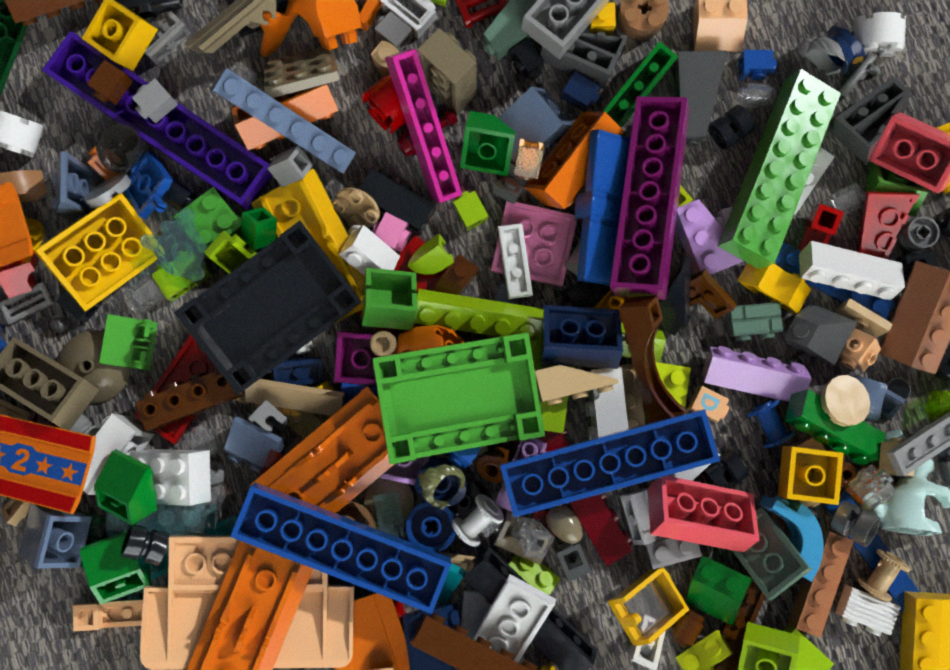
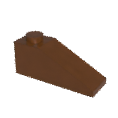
[432,254,479,295]

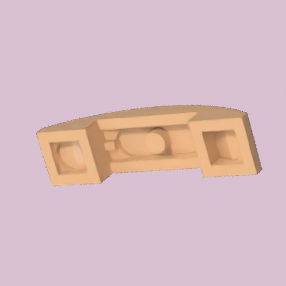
[73,599,143,631]

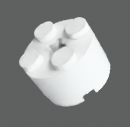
[854,12,906,57]
[0,110,44,157]

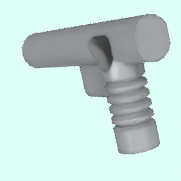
[839,51,880,98]

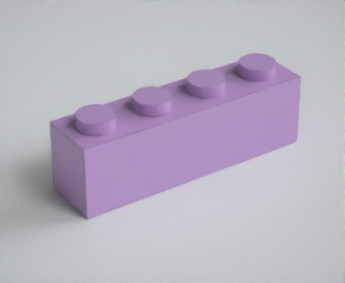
[702,346,812,402]

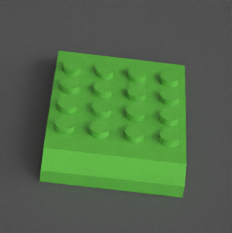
[372,333,545,464]

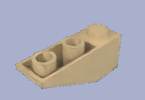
[535,365,619,406]

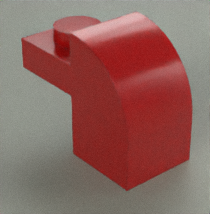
[797,203,844,251]

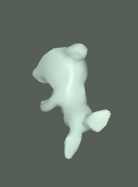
[862,425,950,536]

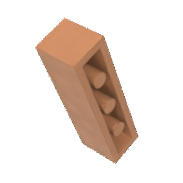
[788,529,854,638]

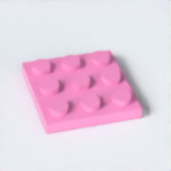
[491,201,577,288]

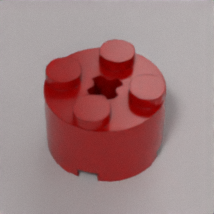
[361,75,406,134]

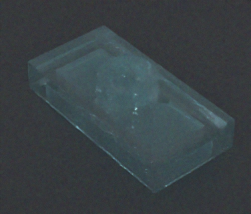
[372,491,407,541]

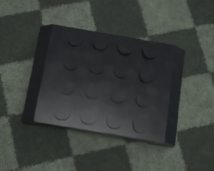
[174,221,362,395]

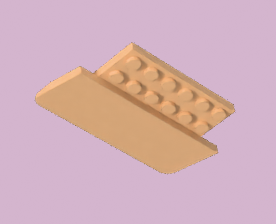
[140,535,354,670]

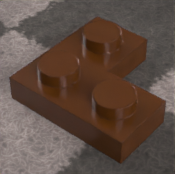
[690,269,736,319]

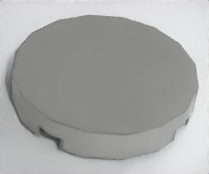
[84,173,131,208]

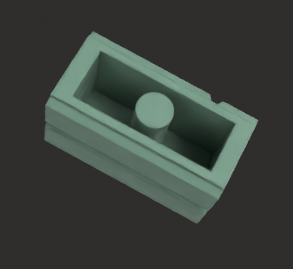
[726,302,783,342]

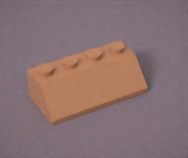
[879,261,950,374]

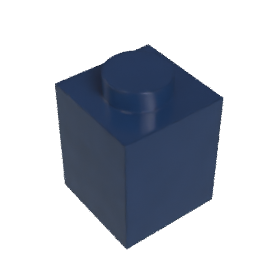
[561,71,600,112]

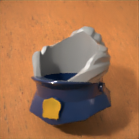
[798,25,865,76]

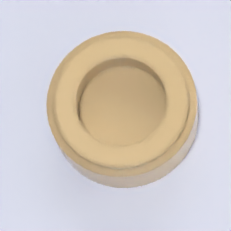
[370,331,397,357]

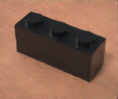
[359,169,436,234]

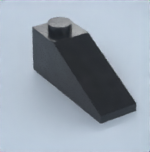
[658,257,691,336]

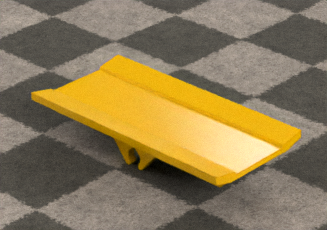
[251,169,364,324]

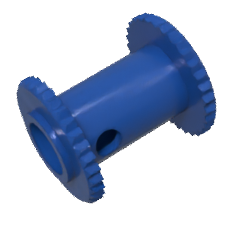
[747,399,796,448]

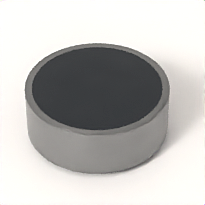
[885,378,911,400]

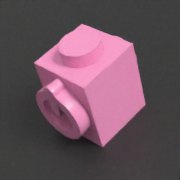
[372,212,412,252]

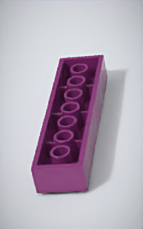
[610,97,690,300]

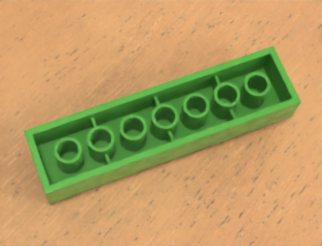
[717,69,841,269]

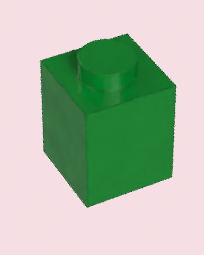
[240,207,277,250]

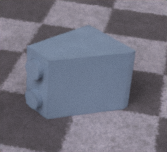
[498,86,573,164]
[19,504,92,569]

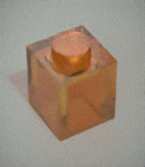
[514,139,544,180]

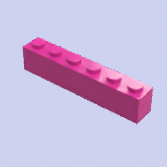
[385,49,462,203]

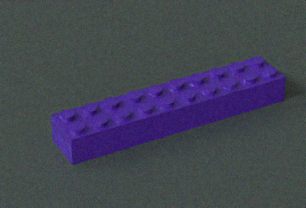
[42,31,273,211]

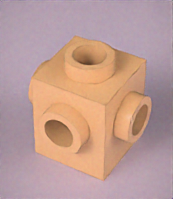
[840,328,881,372]

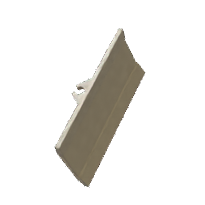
[184,0,276,54]

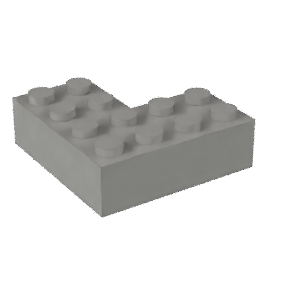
[521,0,610,60]

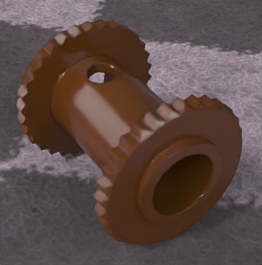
[476,440,519,483]

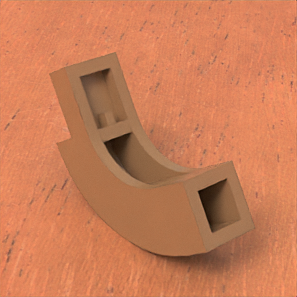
[0,170,48,202]

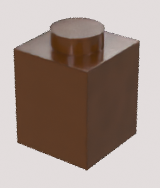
[87,60,133,105]

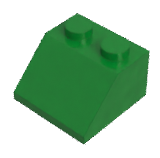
[460,111,516,176]
[685,555,753,626]

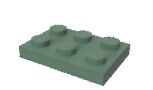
[732,507,812,601]

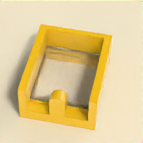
[607,567,689,646]

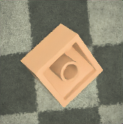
[693,0,748,52]

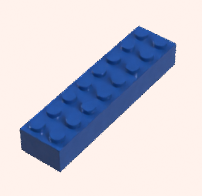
[499,409,720,518]
[230,482,452,614]

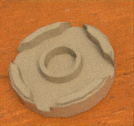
[820,375,870,427]

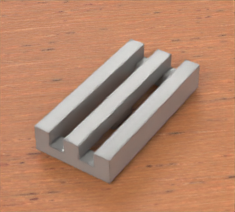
[0,281,55,325]

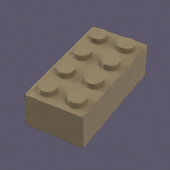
[417,28,477,116]
[0,336,99,430]

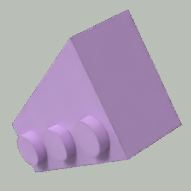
[675,199,743,275]

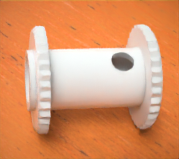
[452,494,504,547]

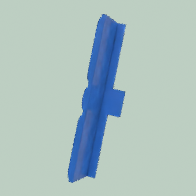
[575,129,631,286]

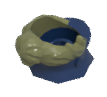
[414,457,467,510]

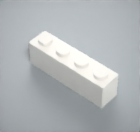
[799,241,905,300]

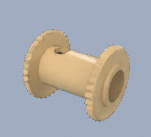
[858,549,911,601]

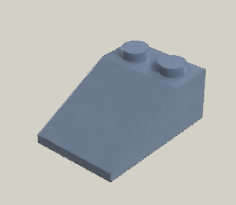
[53,151,94,218]

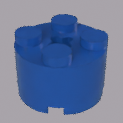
[406,501,456,552]

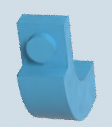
[760,495,824,582]

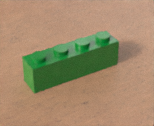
[603,41,678,128]
[785,389,886,465]

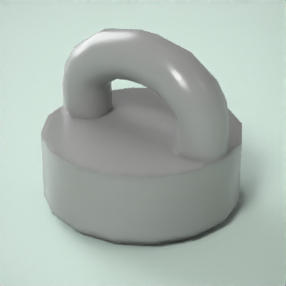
[210,461,225,486]

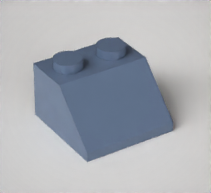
[224,416,285,475]

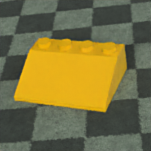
[34,193,167,312]
[899,591,950,670]

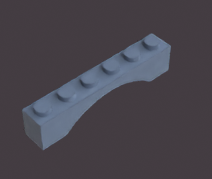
[210,68,356,174]

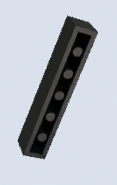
[463,546,597,670]

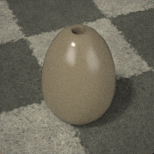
[546,504,583,544]

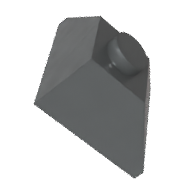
[784,303,857,366]

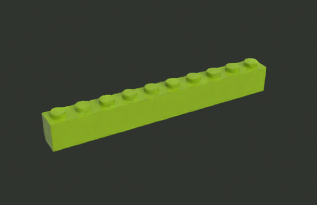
[415,289,666,362]

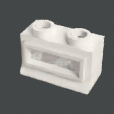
[381,0,437,39]

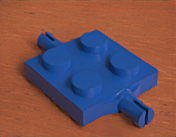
[124,151,173,219]

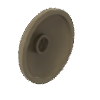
[57,330,131,404]

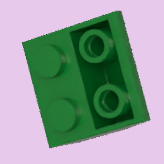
[94,449,157,525]
[79,531,151,605]

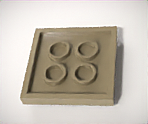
[264,46,340,98]

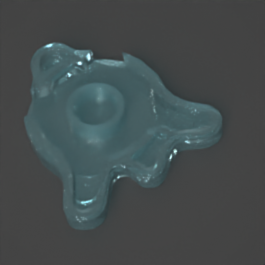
[141,208,207,282]

